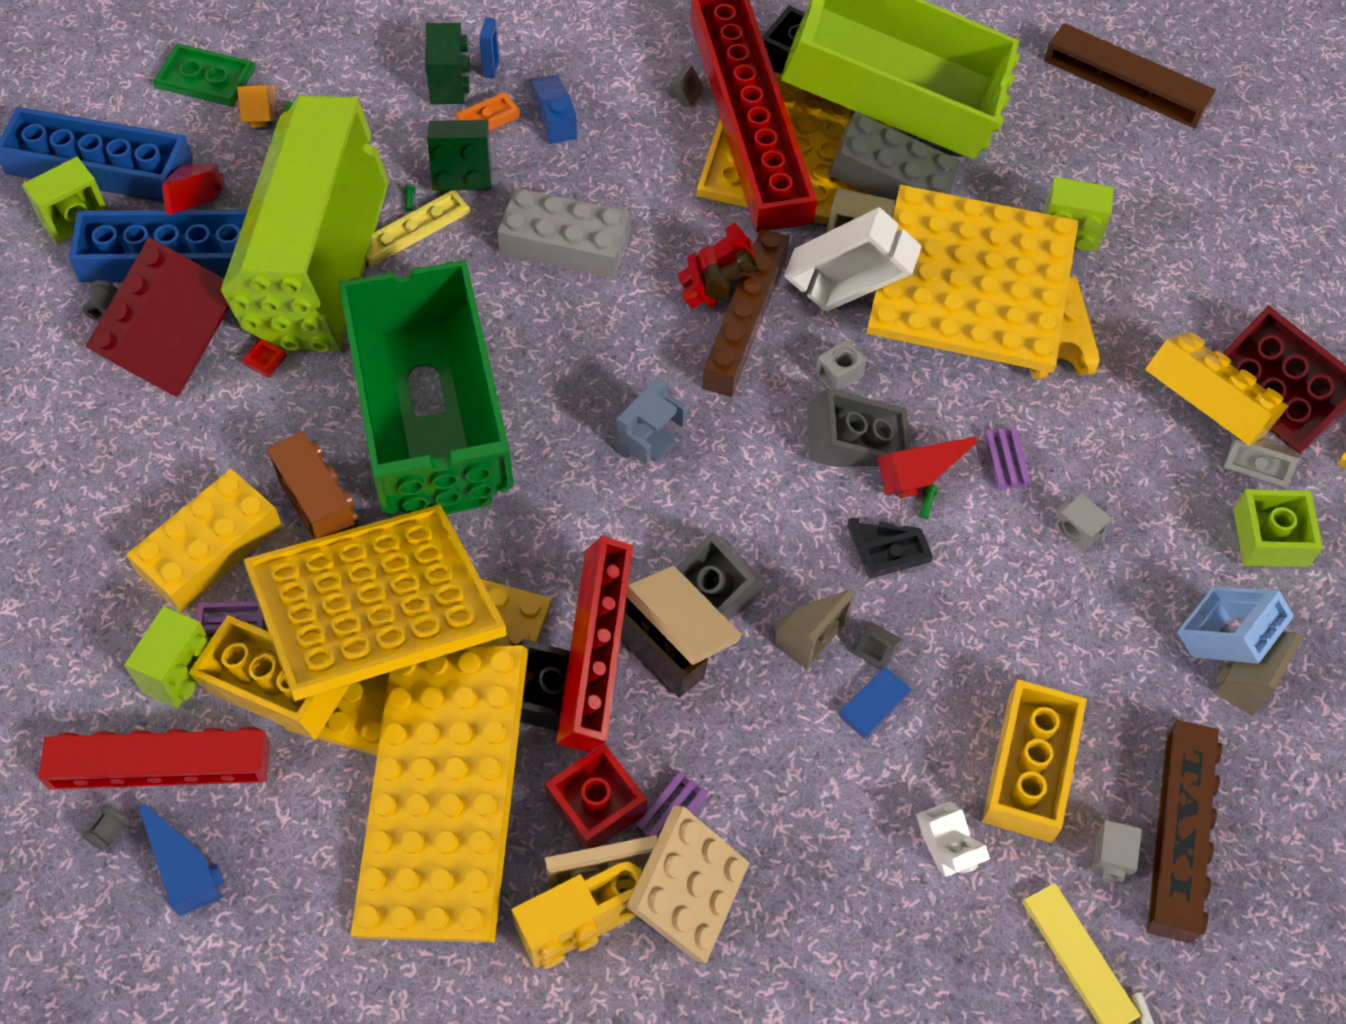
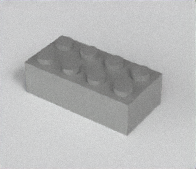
[497,188,630,279]

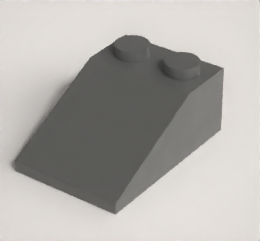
[807,388,911,467]
[677,532,768,620]

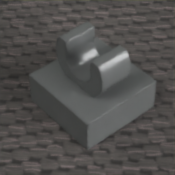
[666,65,704,106]
[854,622,901,669]

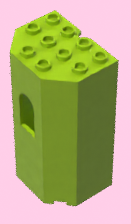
[780,0,1020,160]
[221,96,389,353]

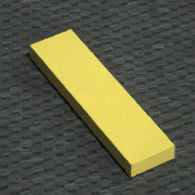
[366,191,470,267]
[1022,883,1141,1024]

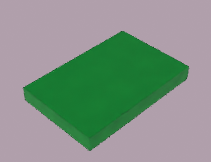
[153,43,256,107]

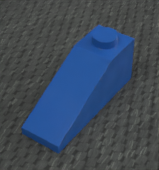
[530,75,577,144]
[138,804,225,916]

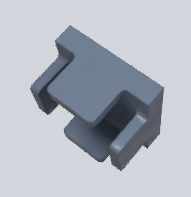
[616,377,687,465]

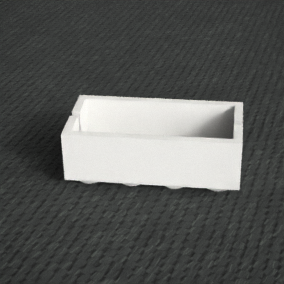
[784,207,922,311]

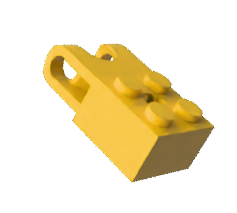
[1029,276,1100,380]
[511,862,642,969]

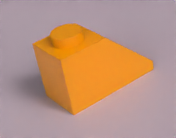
[237,84,275,128]

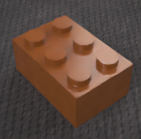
[267,431,359,540]

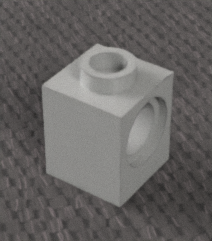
[815,340,867,391]
[1054,493,1112,552]
[1092,820,1142,882]

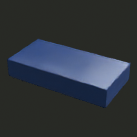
[479,17,500,79]
[838,666,911,739]

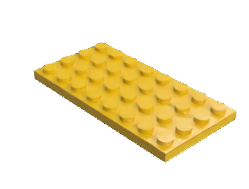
[350,645,528,943]

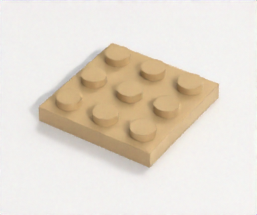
[627,805,749,964]

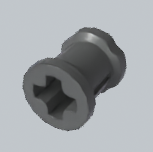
[82,280,118,320]
[81,804,131,854]

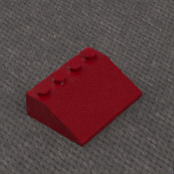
[85,238,230,397]
[1223,305,1346,454]

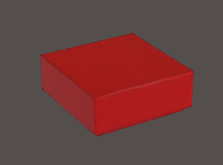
[242,338,287,378]

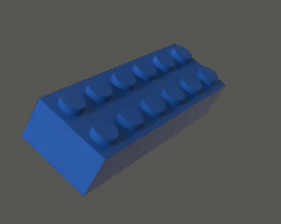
[0,107,193,202]
[69,209,248,282]

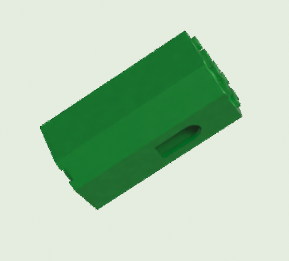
[338,260,514,515]

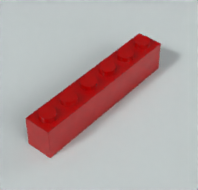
[556,535,633,753]
[38,726,270,790]

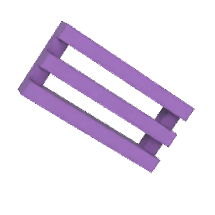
[984,427,1031,490]
[196,601,266,637]
[636,771,708,838]

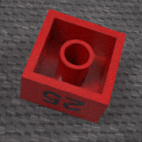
[545,743,647,849]

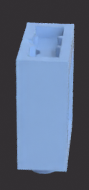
[1177,587,1294,664]

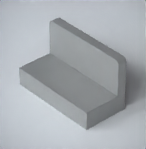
[1223,434,1299,488]

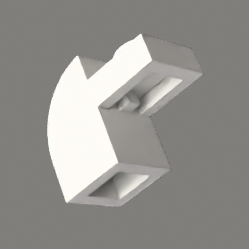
[916,802,990,877]

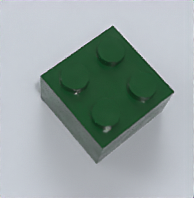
[425,23,470,105]
[427,120,492,191]

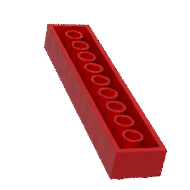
[690,0,817,233]

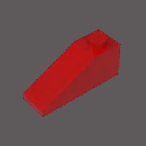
[162,164,225,214]
[877,437,977,499]

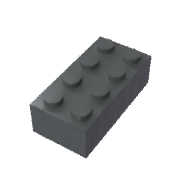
[828,111,960,205]

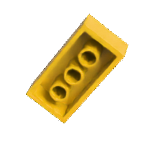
[1145,332,1288,446]
[126,469,282,613]
[188,615,351,740]
[981,679,1087,843]

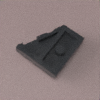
[847,518,933,579]

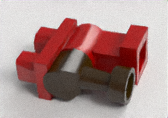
[678,222,758,309]

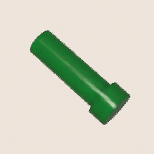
[919,484,938,519]

